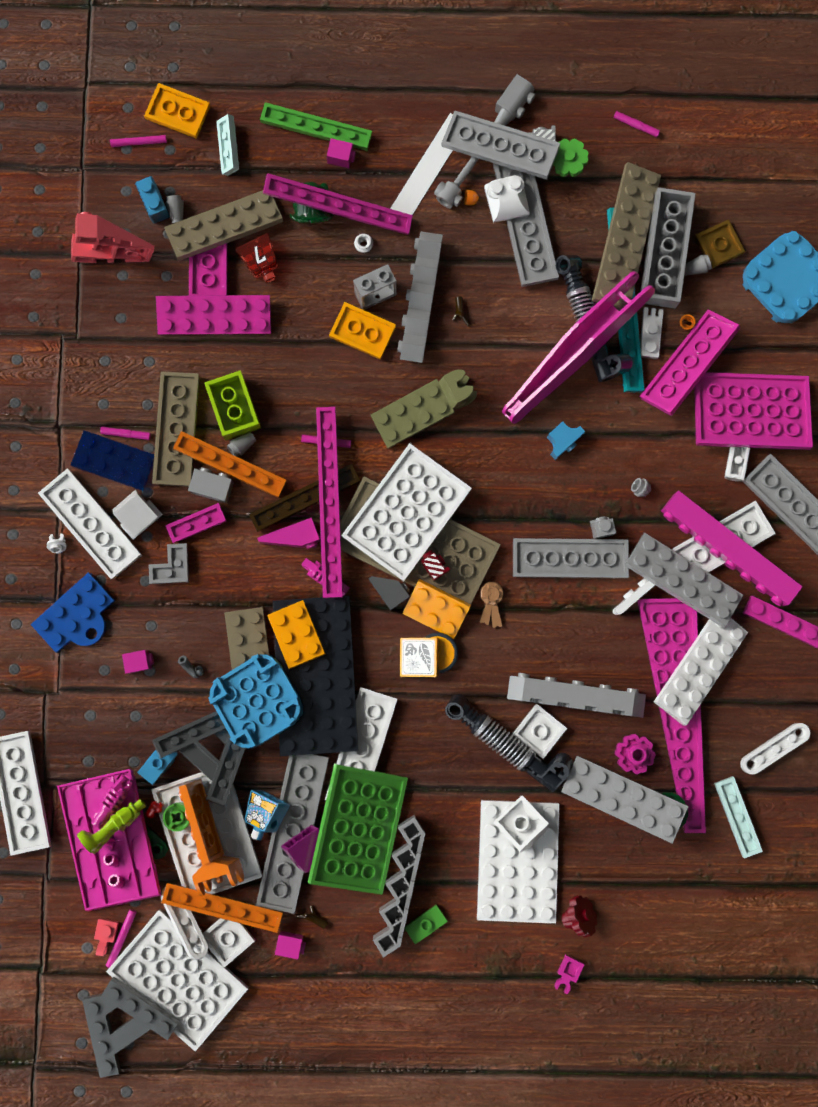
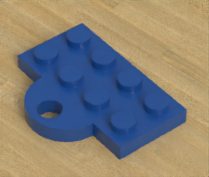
[30,572,115,653]

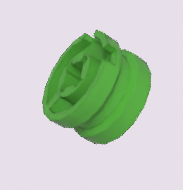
[163,802,190,832]

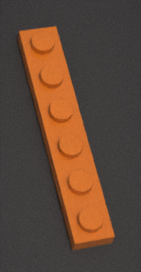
[173,431,286,498]
[161,883,283,933]

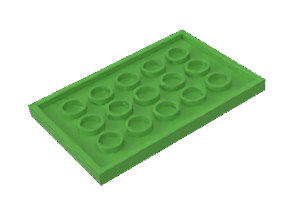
[308,763,408,895]

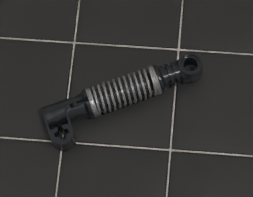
[555,255,633,383]
[445,694,573,793]

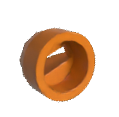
[464,190,479,206]
[679,314,695,330]

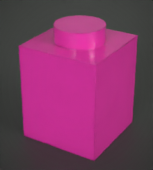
[327,138,356,168]
[122,650,154,674]
[275,931,306,959]

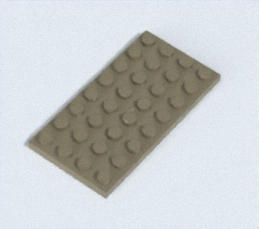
[340,476,501,604]

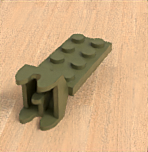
[371,370,477,449]

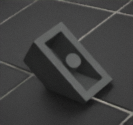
[368,576,410,611]

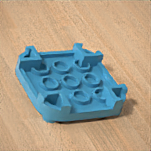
[742,231,818,324]
[208,654,303,748]

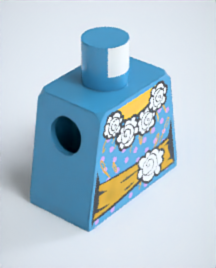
[245,790,290,840]

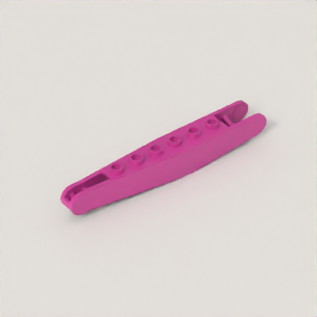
[502,271,655,424]

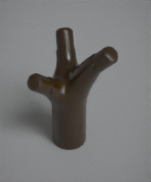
[452,297,470,326]
[296,905,328,929]

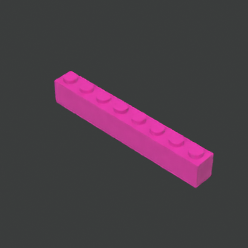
[661,491,802,606]

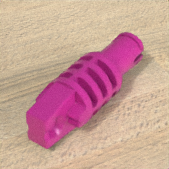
[302,558,350,596]
[91,775,133,829]

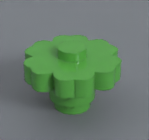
[553,139,588,177]

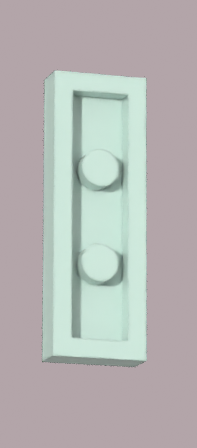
[217,114,239,176]

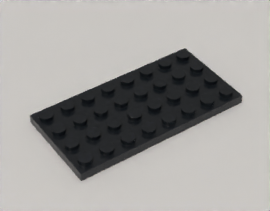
[273,595,359,756]

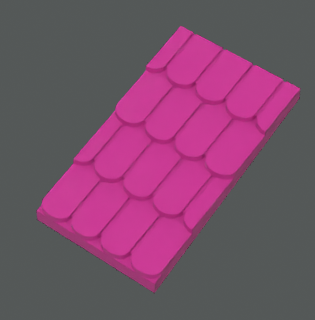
[57,769,161,912]

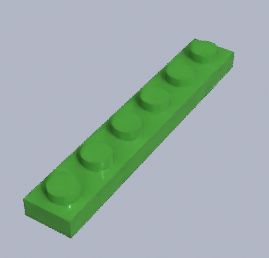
[260,102,372,151]

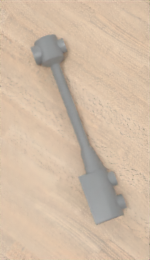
[434,74,535,209]

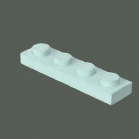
[714,776,763,858]

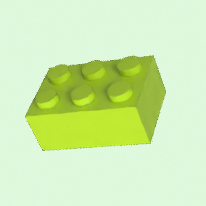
[204,370,261,441]

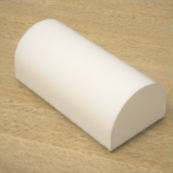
[724,447,750,482]

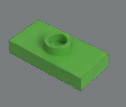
[404,904,448,944]

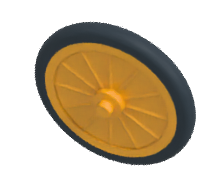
[425,632,458,673]

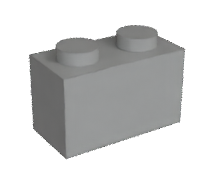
[188,467,234,504]

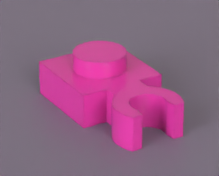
[554,954,584,994]

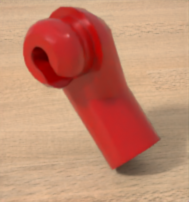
[145,801,163,818]

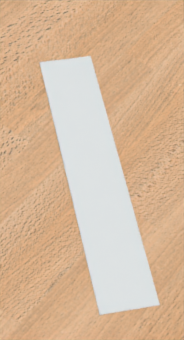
[390,113,453,215]

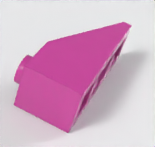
[257,518,320,549]

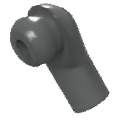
[178,656,204,678]

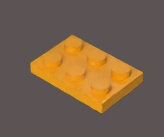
[144,83,211,139]
[329,302,396,360]
[402,579,471,639]
[267,600,325,669]

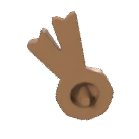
[480,582,504,628]

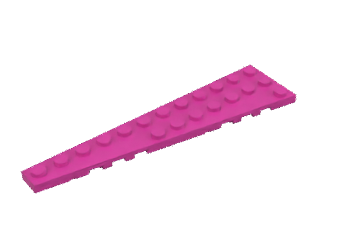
[637,598,706,833]

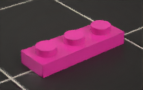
[165,503,227,544]

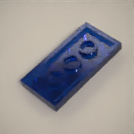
[70,430,154,491]

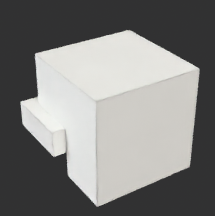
[112,490,162,540]

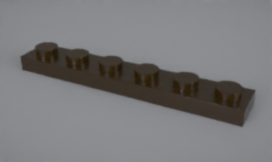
[249,464,360,532]

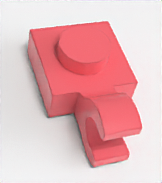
[94,918,119,956]

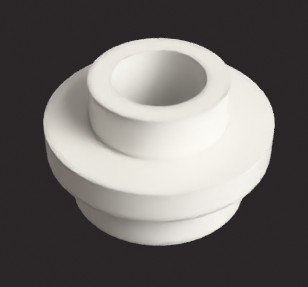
[354,234,373,253]

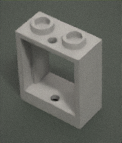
[353,264,397,310]

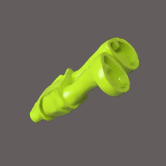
[77,799,146,854]

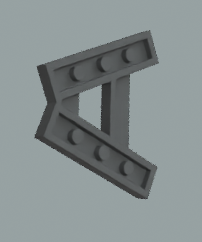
[152,711,245,807]
[82,977,180,1078]

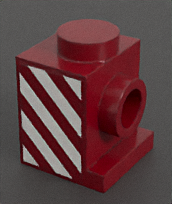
[421,550,450,582]

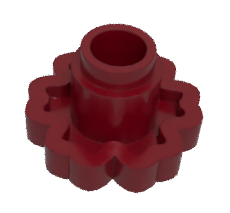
[562,895,597,938]

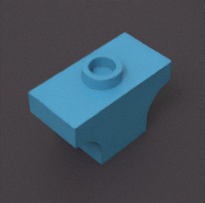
[547,421,585,460]
[137,750,178,785]

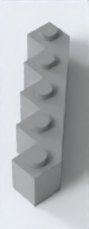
[397,231,443,363]
[507,673,646,718]
[373,815,425,958]

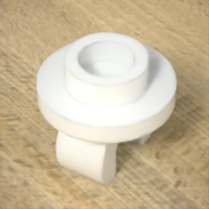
[47,534,67,554]

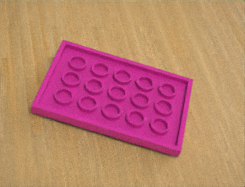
[694,372,813,450]

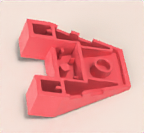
[71,212,154,263]

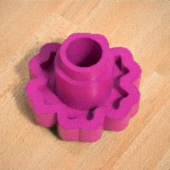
[615,734,656,774]

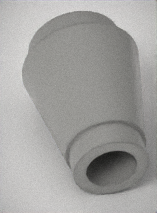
[165,195,184,224]
[684,255,712,276]
[227,432,256,457]

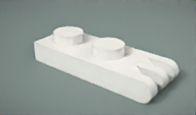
[640,307,663,359]
[613,578,655,615]

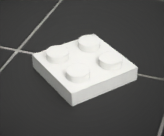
[512,704,567,759]
[202,918,255,967]

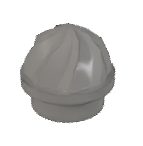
[631,478,651,497]

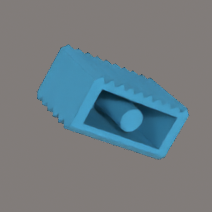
[135,176,170,224]

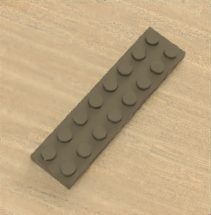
[592,162,661,311]

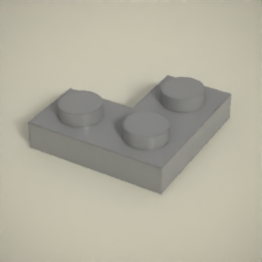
[149,543,189,584]

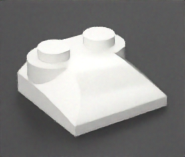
[484,176,530,223]
[494,796,550,853]

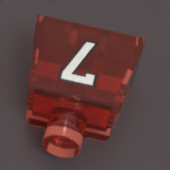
[235,233,278,283]

